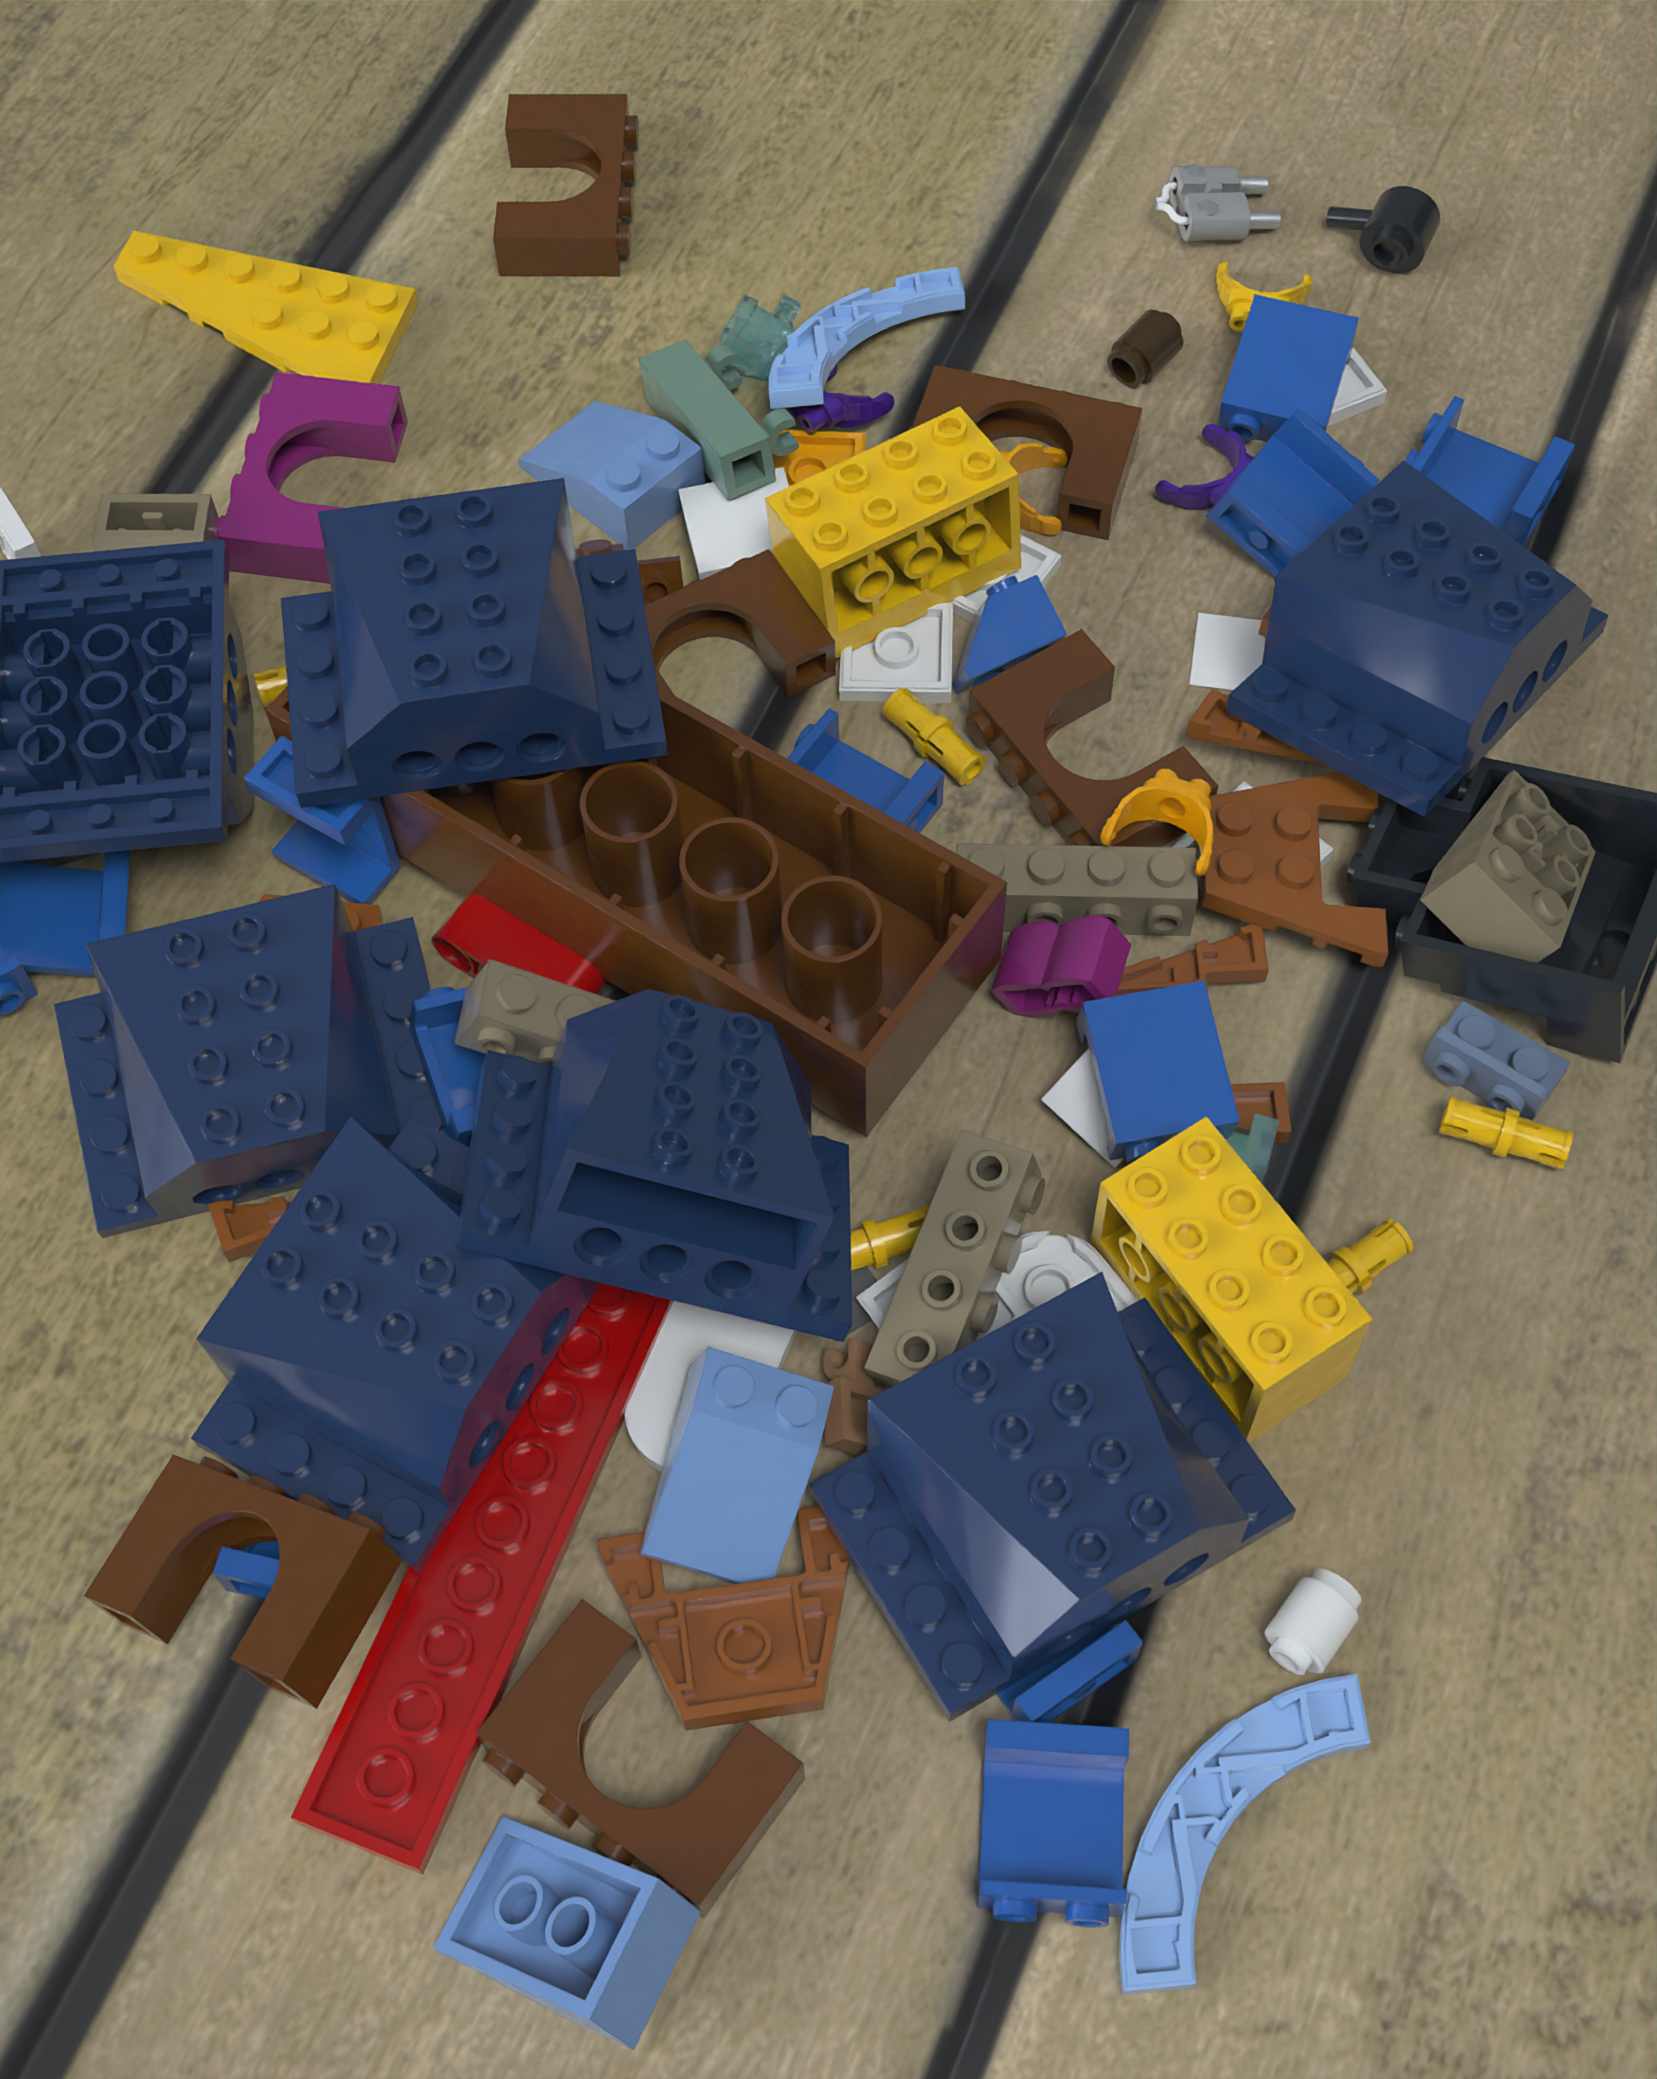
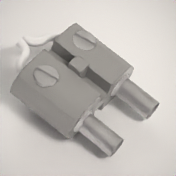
[1154,164,1281,241]

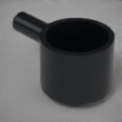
[1326,186,1440,274]

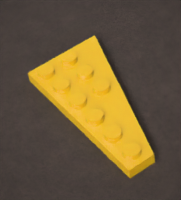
[113,230,419,384]

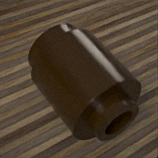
[1107,310,1184,388]

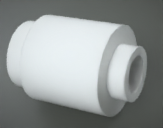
[1265,1569,1362,1675]

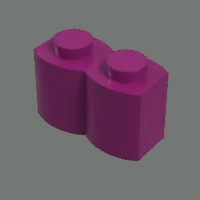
[991,915,1131,1017]

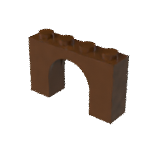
[493,94,639,277]
[912,365,1142,540]
[644,549,836,698]
[966,629,1218,847]
[84,1455,403,1709]
[476,1599,805,1919]

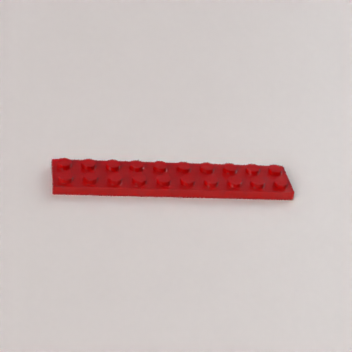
[291,1283,673,1875]

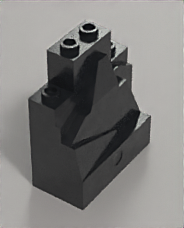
[1347,757,1657,1063]

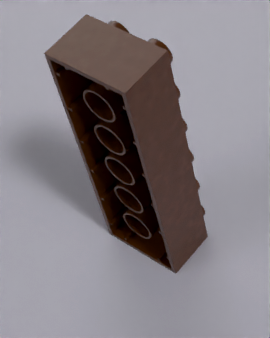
[265,686,1007,1137]

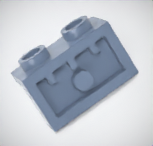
[1422,1000,1571,1121]

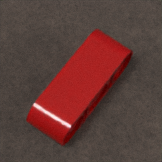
[432,894,605,995]

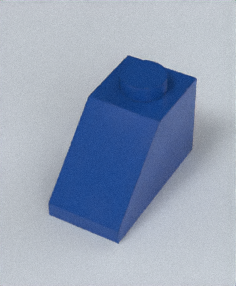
[952,575,1067,695]

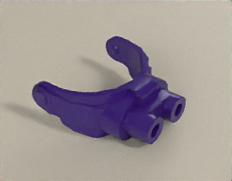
[779,364,894,434]
[1155,424,1254,510]

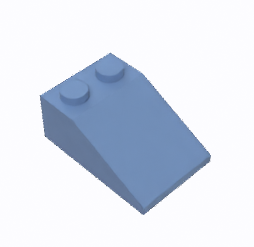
[518,401,705,550]
[639,1347,834,1584]
[433,1816,701,2050]

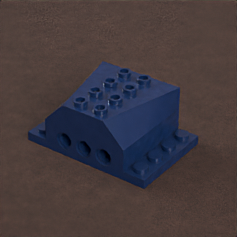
[1226,460,1608,817]
[281,478,668,808]
[0,540,253,866]
[54,884,446,1238]
[455,989,852,1342]
[191,1116,601,1572]
[809,1272,1296,1722]

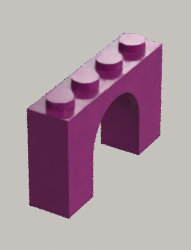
[217,372,408,584]

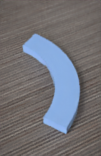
[769,267,965,409]
[1119,1674,1371,1995]

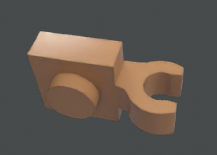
[823,1337,885,1456]

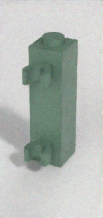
[638,339,799,501]

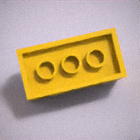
[765,406,1022,658]
[1090,1116,1373,1443]

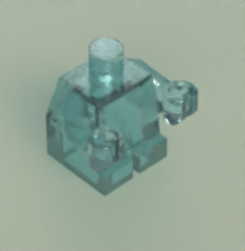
[719,294,801,382]

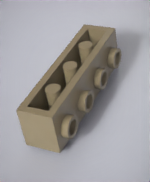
[956,843,1198,936]
[454,959,615,1066]
[864,1130,1045,1388]

